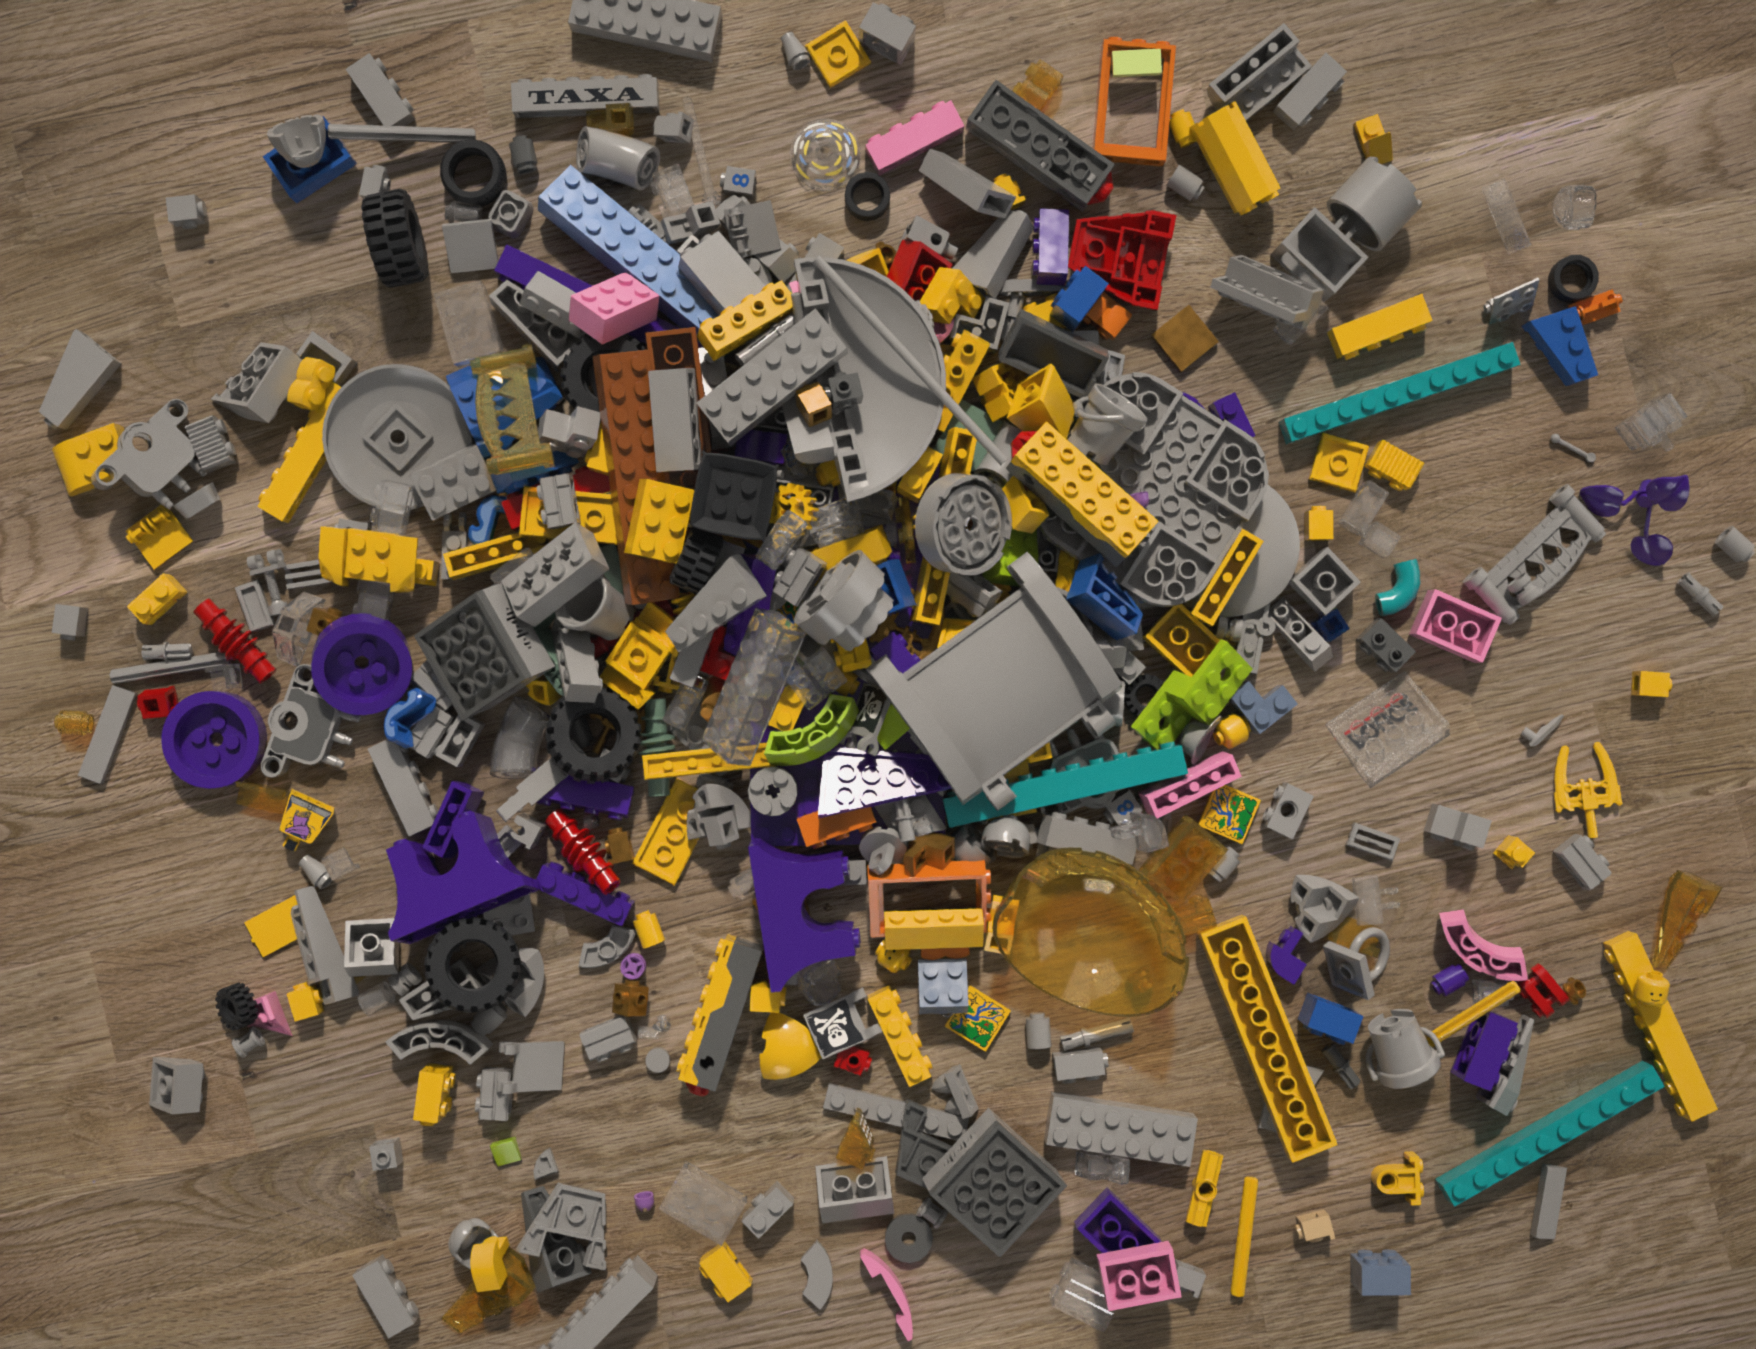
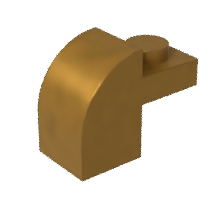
[903,832,955,877]

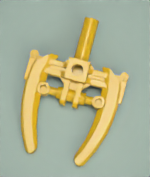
[1553,742,1623,838]

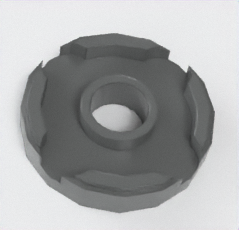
[885,1213,933,1263]

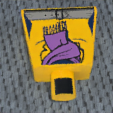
[279,789,335,851]

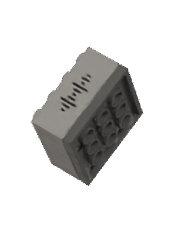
[414,583,555,721]
[922,1108,1067,1257]

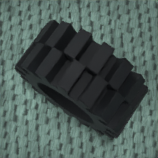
[1124,674,1164,716]
[215,982,258,1031]

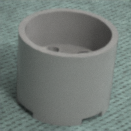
[1327,157,1422,251]

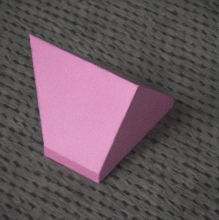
[248,991,292,1036]

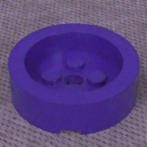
[311,613,412,715]
[161,691,267,789]

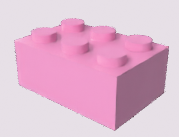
[569,272,659,345]
[1409,589,1502,663]
[1096,1241,1182,1311]

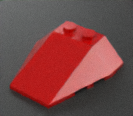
[1068,210,1177,311]

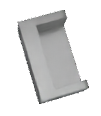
[296,331,357,386]

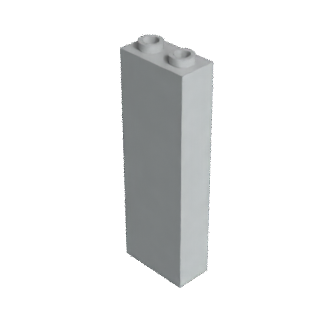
[678,231,767,347]

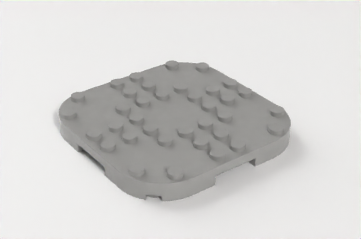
[1039,372,1269,607]

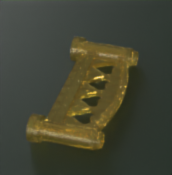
[470,344,555,475]

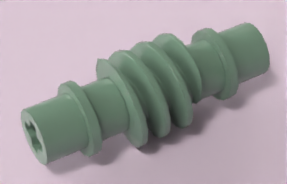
[639,699,676,797]

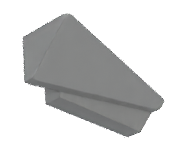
[291,886,359,1005]

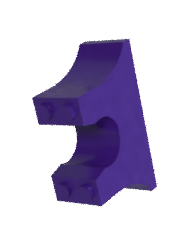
[386,811,541,944]
[748,838,861,993]

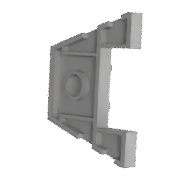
[516,1182,606,1270]

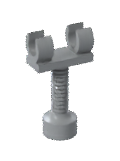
[247,549,290,616]

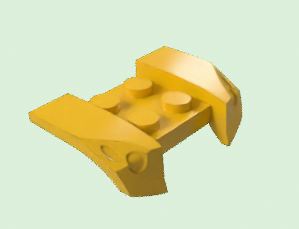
[318,526,418,593]
[599,602,679,709]

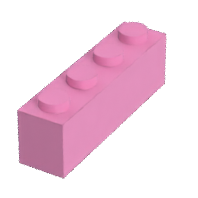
[865,100,964,176]
[1138,751,1242,819]

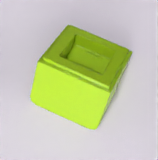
[490,1136,522,1166]

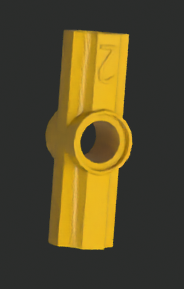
[1185,1150,1224,1227]

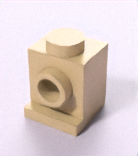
[1295,1209,1335,1242]

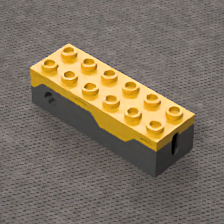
[1006,421,1158,567]
[676,934,764,1097]

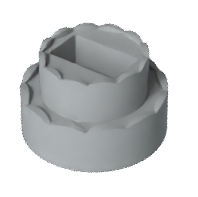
[794,550,894,651]

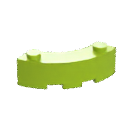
[764,694,859,766]

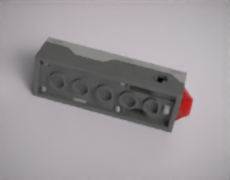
[966,80,1115,212]

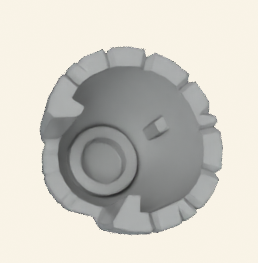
[267,114,326,168]

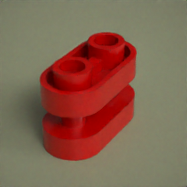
[1515,963,1570,1019]

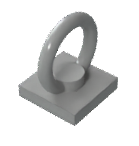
[1323,927,1390,1000]

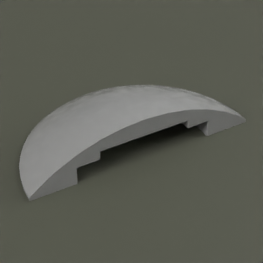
[794,257,946,502]

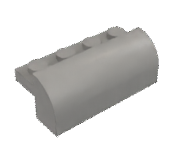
[1207,23,1312,122]
[1210,255,1324,329]

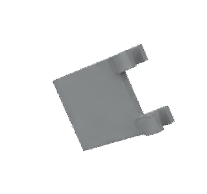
[496,1041,564,1094]

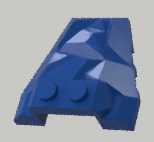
[446,357,563,460]

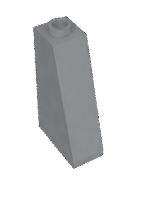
[919,149,1016,218]
[952,210,1034,299]
[39,329,122,430]

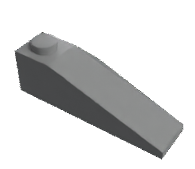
[1475,1014,1534,1116]

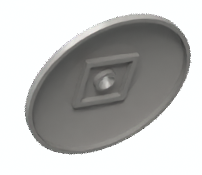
[322,364,472,511]
[1183,485,1300,617]

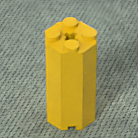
[1189,101,1280,216]

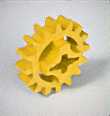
[769,483,819,538]

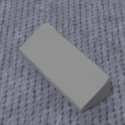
[1530,1163,1567,1239]

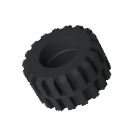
[670,527,723,595]

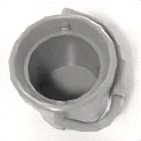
[1067,383,1147,465]
[555,574,634,640]
[1365,1009,1445,1089]

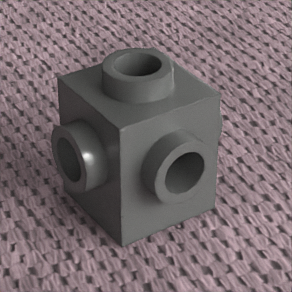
[824,372,863,411]

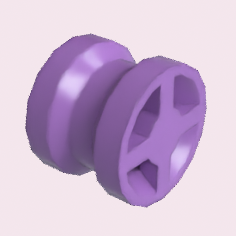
[620,953,646,979]

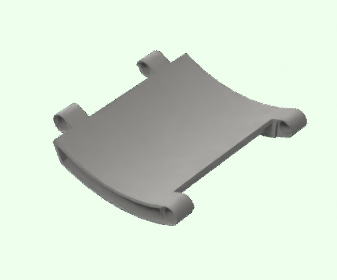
[866,552,1122,811]

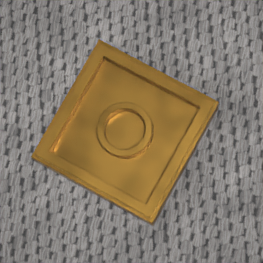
[1151,305,1219,373]

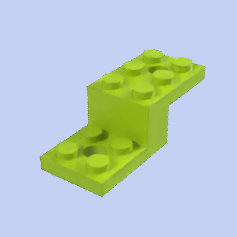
[1131,639,1253,750]

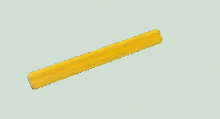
[1425,981,1520,1047]
[1231,1176,1258,1297]

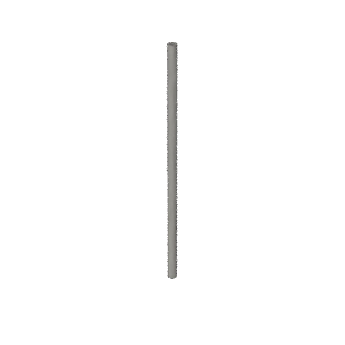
[813,255,1008,466]

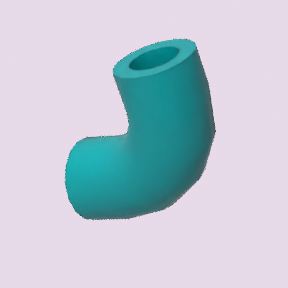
[1375,559,1421,617]

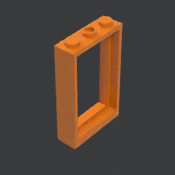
[1092,37,1176,167]
[867,860,991,938]

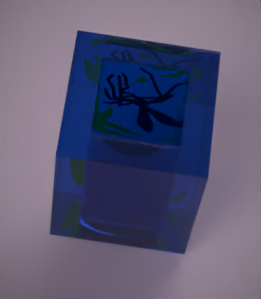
[1311,608,1350,642]

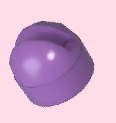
[1130,491,1149,509]
[634,1191,654,1212]

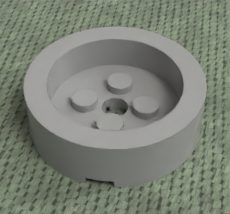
[915,473,1012,575]

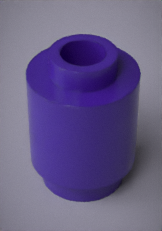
[1431,964,1469,997]

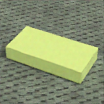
[1111,49,1162,77]

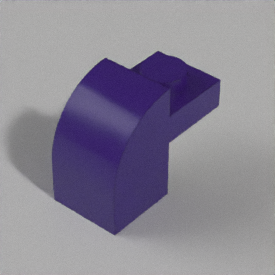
[1266,926,1307,984]

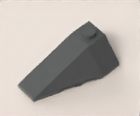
[521,1186,592,1293]

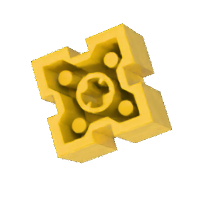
[972,363,1028,422]

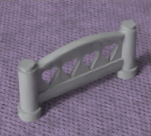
[1463,484,1606,625]

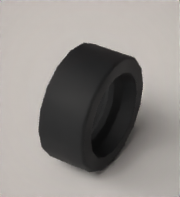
[845,172,890,221]
[1548,255,1599,303]

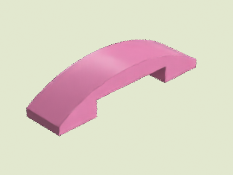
[860,1248,913,1341]

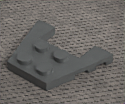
[895,1099,952,1188]

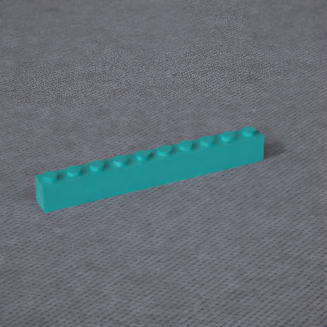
[1278,342,1521,445]
[942,741,1188,828]
[1435,1061,1665,1207]

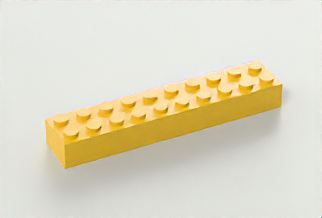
[1197,914,1338,1163]

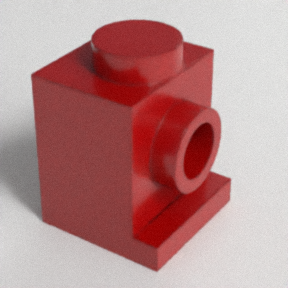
[137,686,179,719]
[834,1045,872,1076]

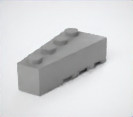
[489,280,590,373]

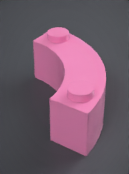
[1439,910,1528,981]

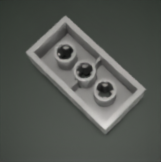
[501,522,609,627]

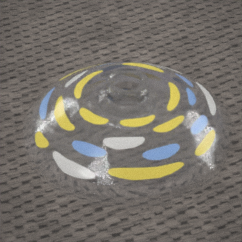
[790,118,861,191]

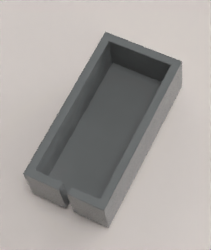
[999,309,1109,398]

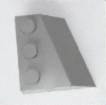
[211,342,302,423]

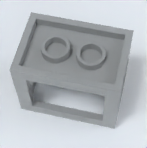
[1270,207,1368,304]

